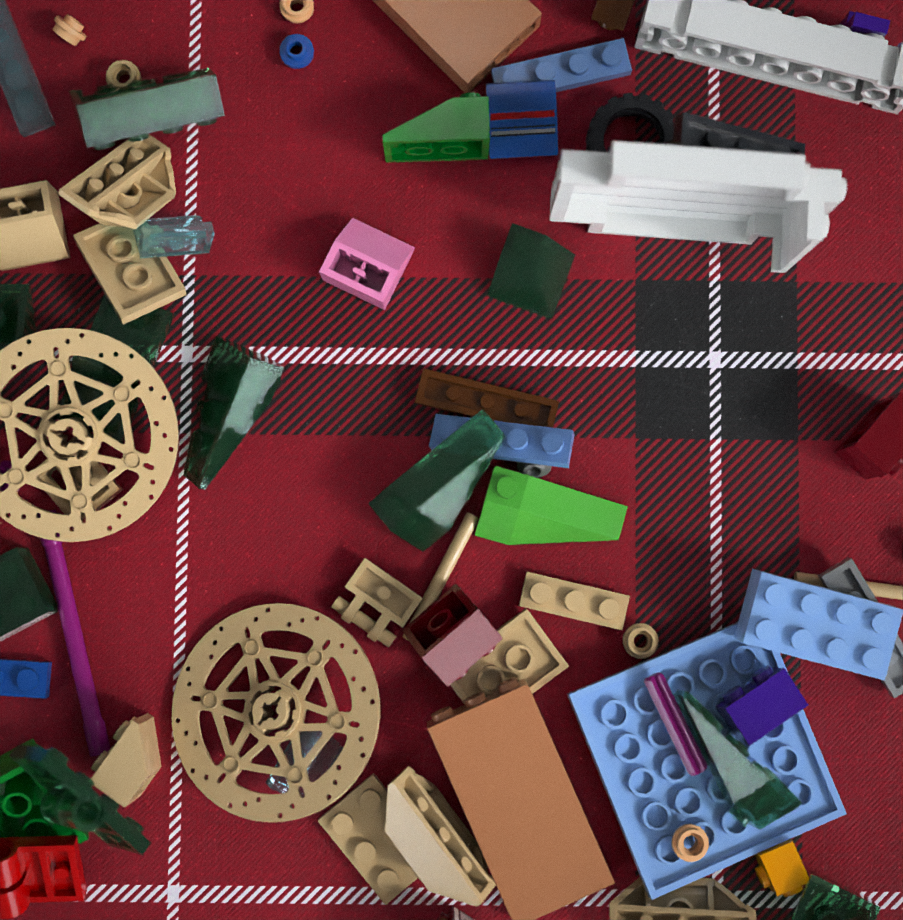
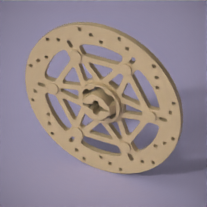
[0,328,179,542]
[172,603,380,822]

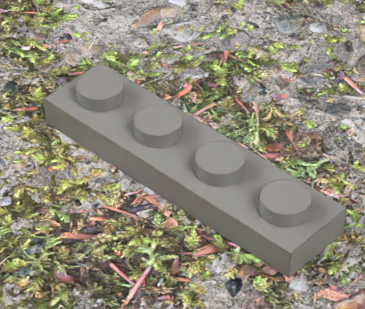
[818,557,903,698]

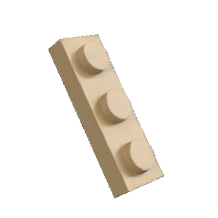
[518,572,630,630]

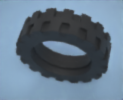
[585,93,674,152]

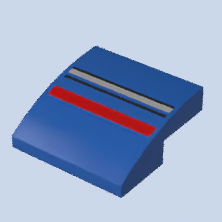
[486,80,558,159]

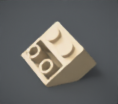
[0,180,70,271]
[89,713,162,808]

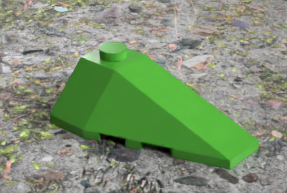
[474,466,628,545]

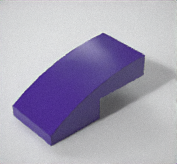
[840,11,890,37]

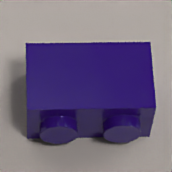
[715,665,808,746]

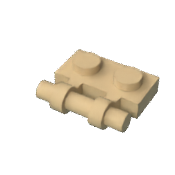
[331,558,423,648]

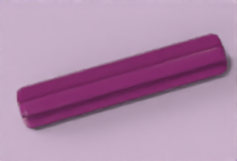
[644,672,707,776]

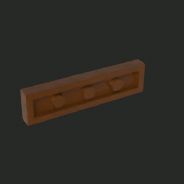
[415,368,559,428]

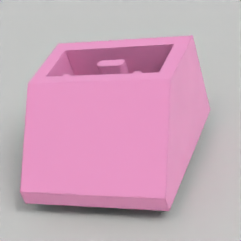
[319,218,415,310]

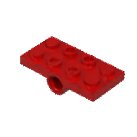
[0,835,87,919]

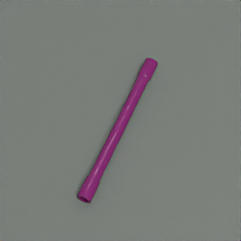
[37,510,111,757]

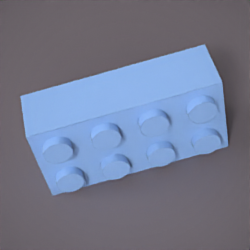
[734,568,903,681]

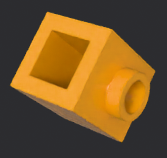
[755,839,811,897]

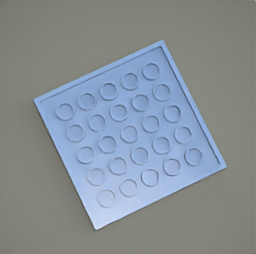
[567,622,847,900]

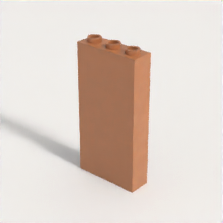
[373,0,542,93]
[427,677,615,920]

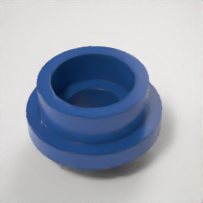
[279,34,314,69]

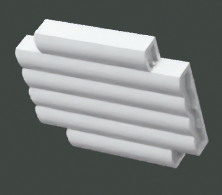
[549,140,847,273]

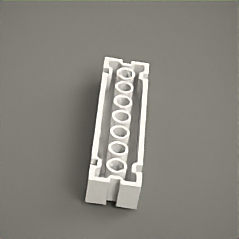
[634,0,903,115]

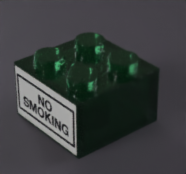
[0,547,58,641]

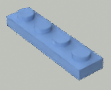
[491,38,632,92]
[429,414,574,468]

